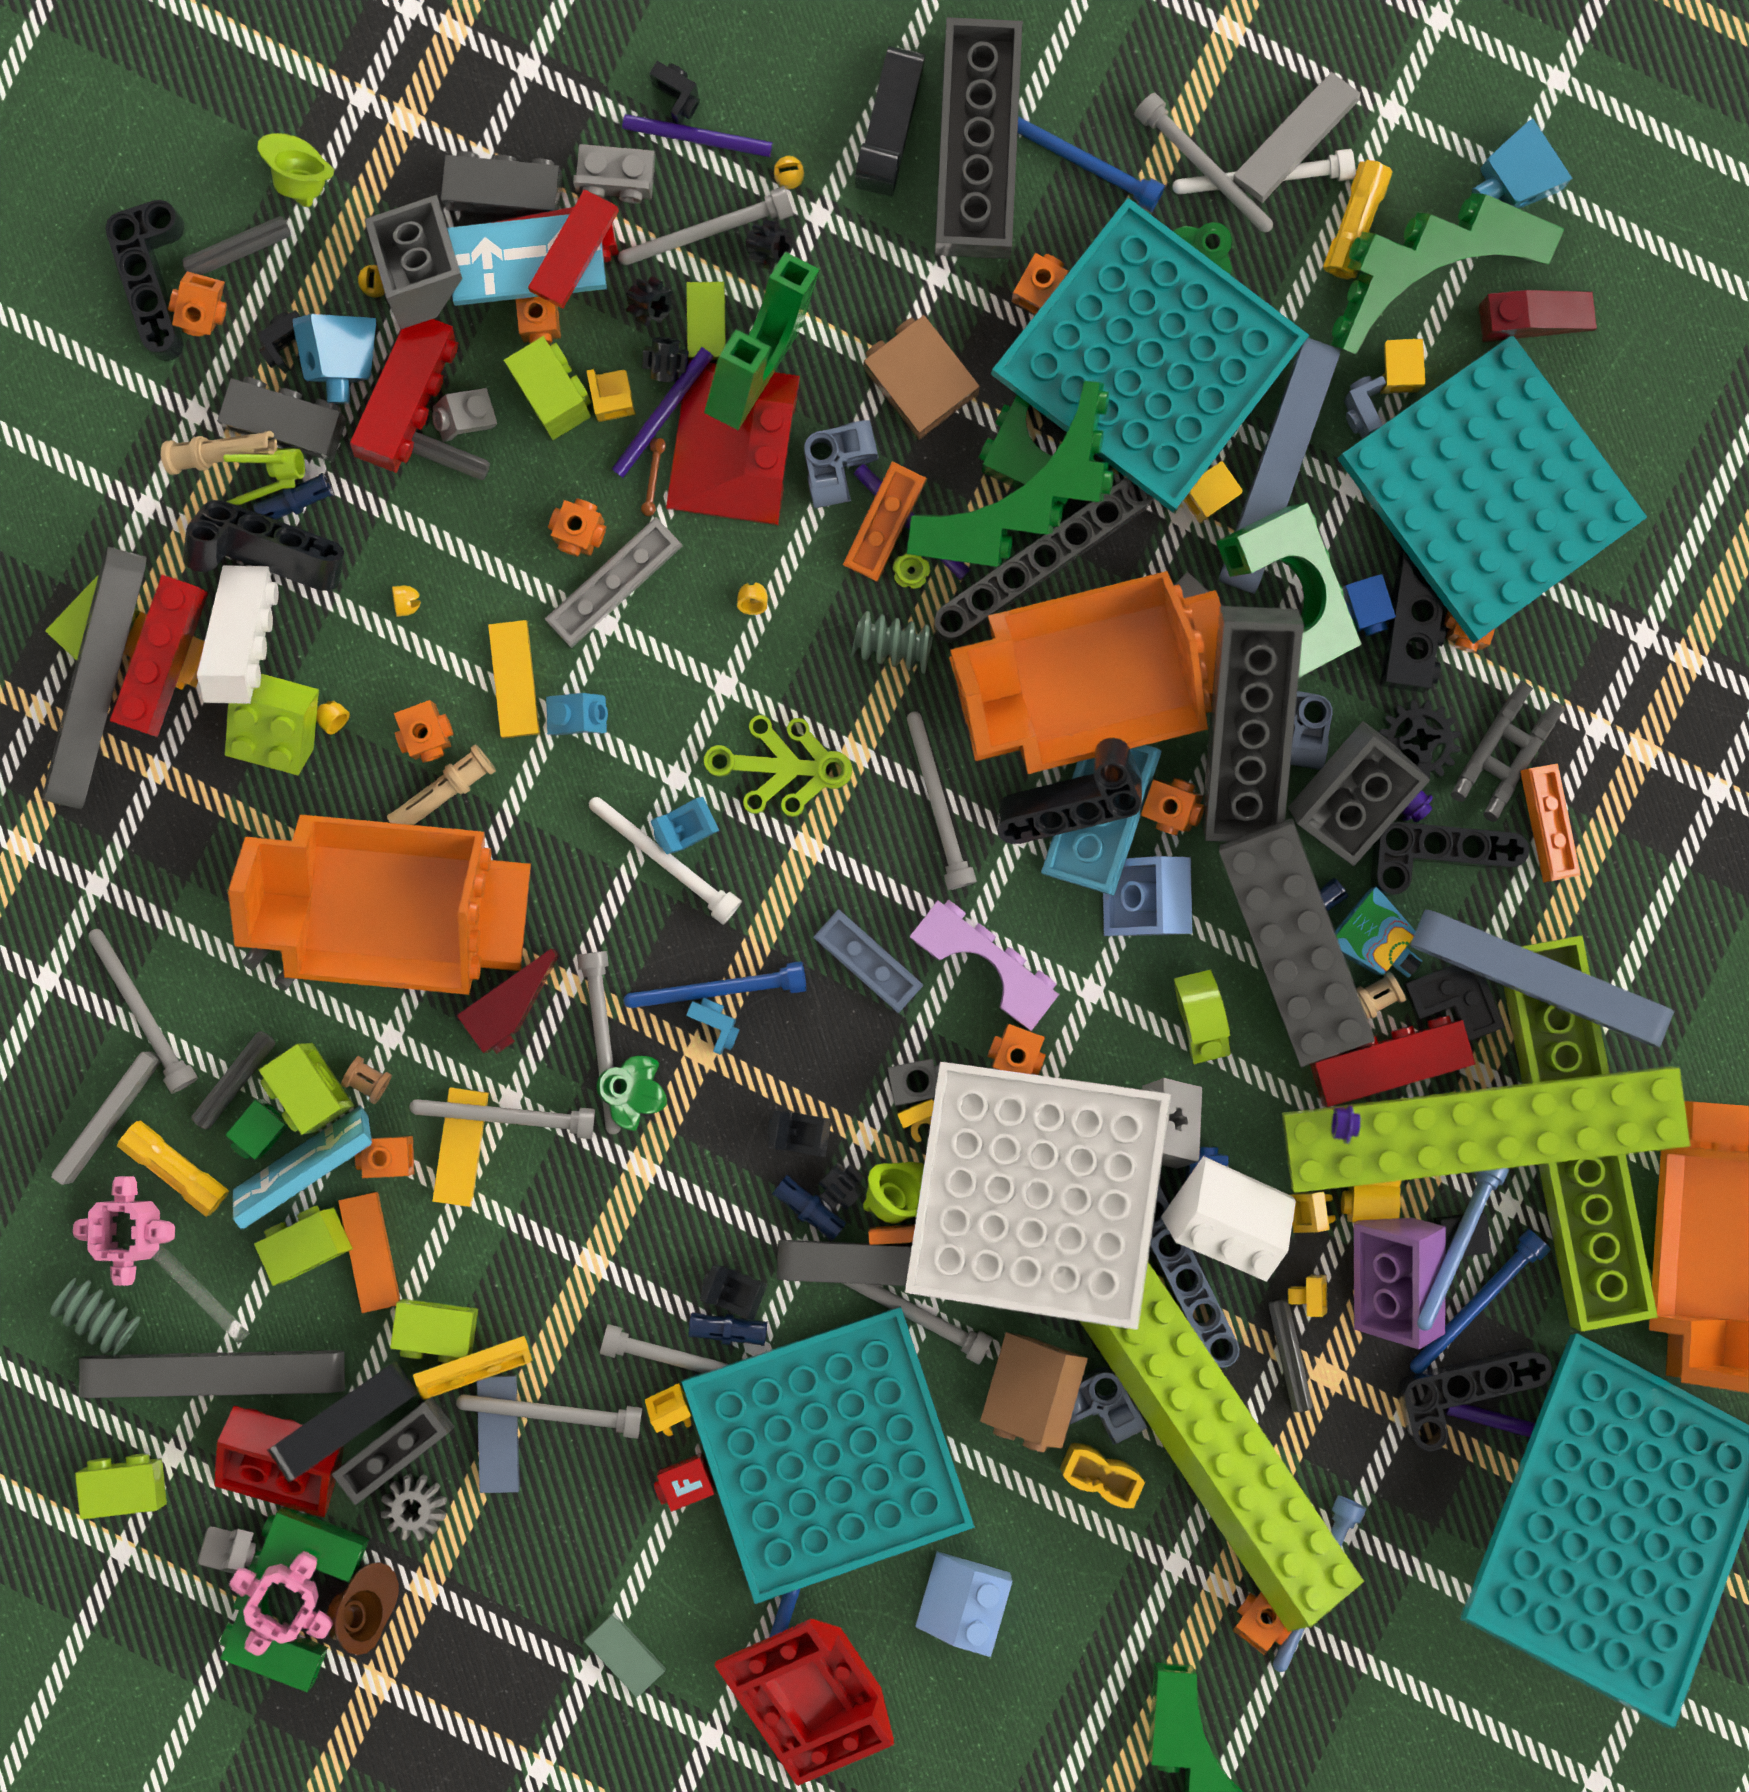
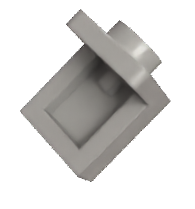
[432,388,497,442]
[198,1527,256,1574]

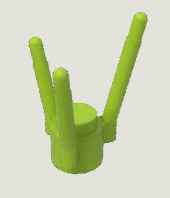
[223,447,305,505]

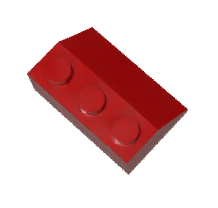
[214,1405,344,1518]

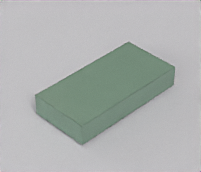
[584,1612,666,1698]

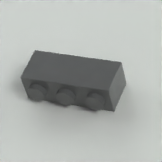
[441,151,563,217]
[217,377,347,462]
[332,1397,455,1505]

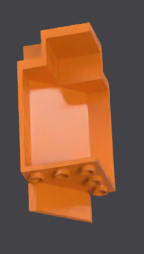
[949,571,1221,774]
[228,815,531,995]
[1649,1101,1749,1393]

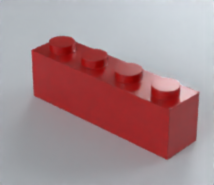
[350,319,458,473]
[110,574,208,737]
[1310,1015,1476,1107]

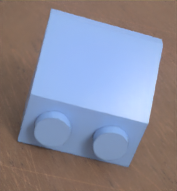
[1103,856,1192,936]
[915,1551,1012,1657]

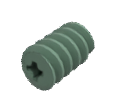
[851,611,933,674]
[50,1277,141,1355]

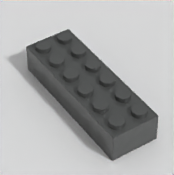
[935,17,1023,259]
[1202,606,1304,842]
[1219,818,1375,1067]

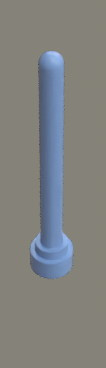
[1417,1168,1509,1331]
[1273,1495,1366,1672]

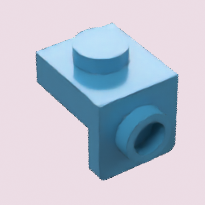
[546,693,608,736]
[651,797,719,854]
[686,997,740,1055]

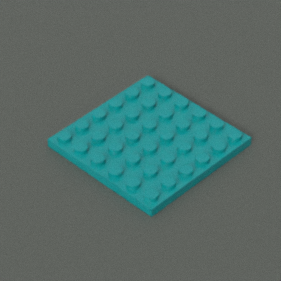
[991,198,1309,513]
[1337,336,1647,644]
[682,1306,975,1604]

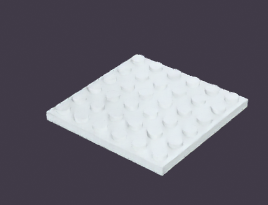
[905,1062,1171,1329]

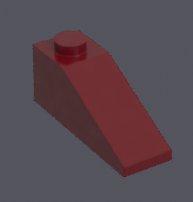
[1479,290,1597,342]
[457,949,560,1055]

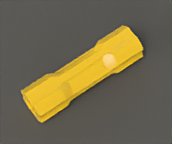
[1323,159,1393,280]
[117,1120,229,1217]

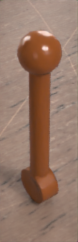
[641,438,666,516]

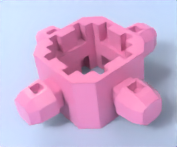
[73,1176,175,1286]
[229,1551,333,1656]

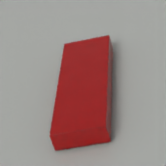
[528,189,619,309]

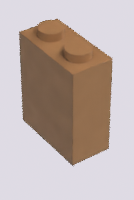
[864,315,980,440]
[980,1332,1088,1452]

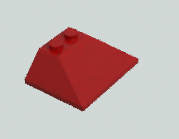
[666,360,800,525]
[714,1619,894,1786]

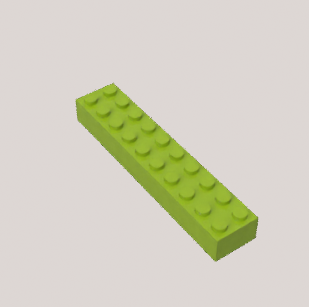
[1503,936,1658,1332]
[1282,1066,1690,1193]
[1079,1262,1364,1632]

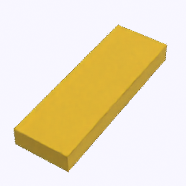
[488,620,540,739]
[432,1087,489,1207]
[413,1336,533,1400]

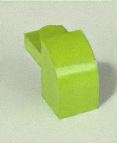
[1174,969,1231,1064]

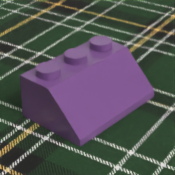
[1354,1218,1446,1349]

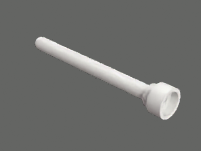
[1172,149,1355,194]
[589,797,742,925]

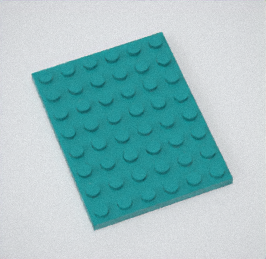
[1460,1333,1749,1728]

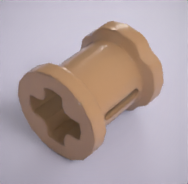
[341,1056,392,1104]

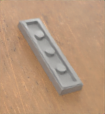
[1233,72,1361,203]
[545,517,683,648]
[52,1051,161,1185]

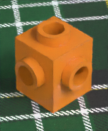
[168,272,227,336]
[548,498,606,557]
[394,700,453,763]
[1140,778,1205,836]
[987,1024,1046,1075]
[1233,1592,1292,1655]

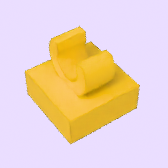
[897,1098,934,1143]
[1290,1191,1336,1233]
[1288,1274,1327,1317]
[645,1383,691,1437]

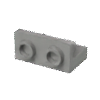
[573,144,655,203]

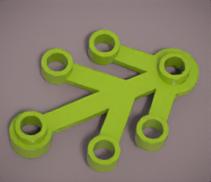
[704,715,852,817]

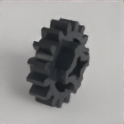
[1377,700,1461,778]

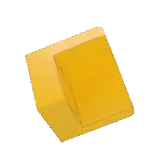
[1380,339,1425,394]
[586,369,636,422]
[1183,461,1242,524]

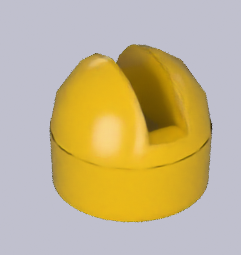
[774,156,804,189]
[358,265,385,298]
[737,582,768,615]
[392,585,421,617]
[316,701,350,735]

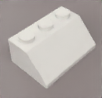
[1161,1156,1296,1282]

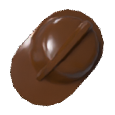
[327,1562,399,1655]

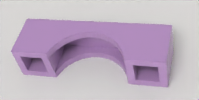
[909,900,1059,1031]

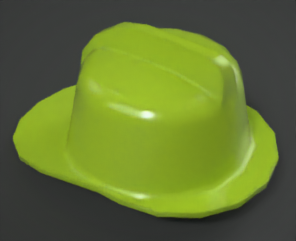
[257,133,334,208]
[863,1162,924,1224]

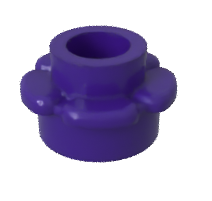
[1402,790,1433,823]
[1331,1105,1360,1144]

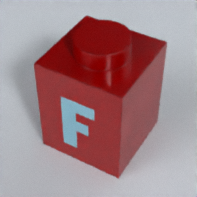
[654,1452,716,1512]

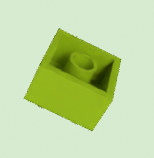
[504,336,592,440]
[225,674,319,776]
[259,1043,355,1135]

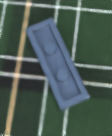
[813,909,923,1013]
[477,1374,520,1493]

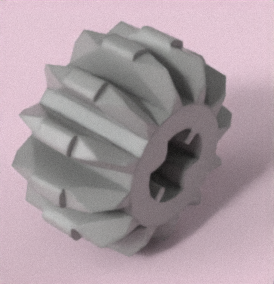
[381,1474,447,1541]

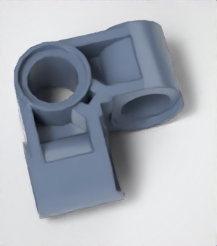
[804,420,879,509]
[1290,691,1333,770]
[1069,1367,1147,1445]

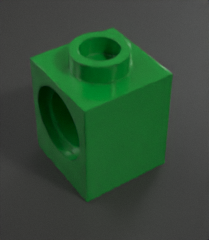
[226,1098,289,1160]

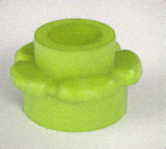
[893,553,930,589]

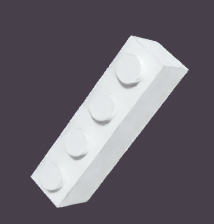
[197,565,278,704]

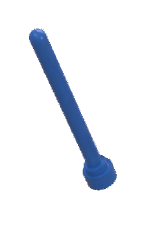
[1017,116,1165,213]
[623,961,807,1008]
[1410,1228,1551,1374]

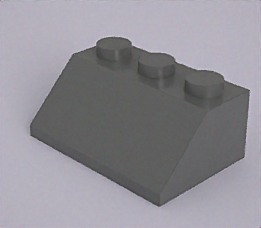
[364,195,463,329]
[1288,721,1430,866]

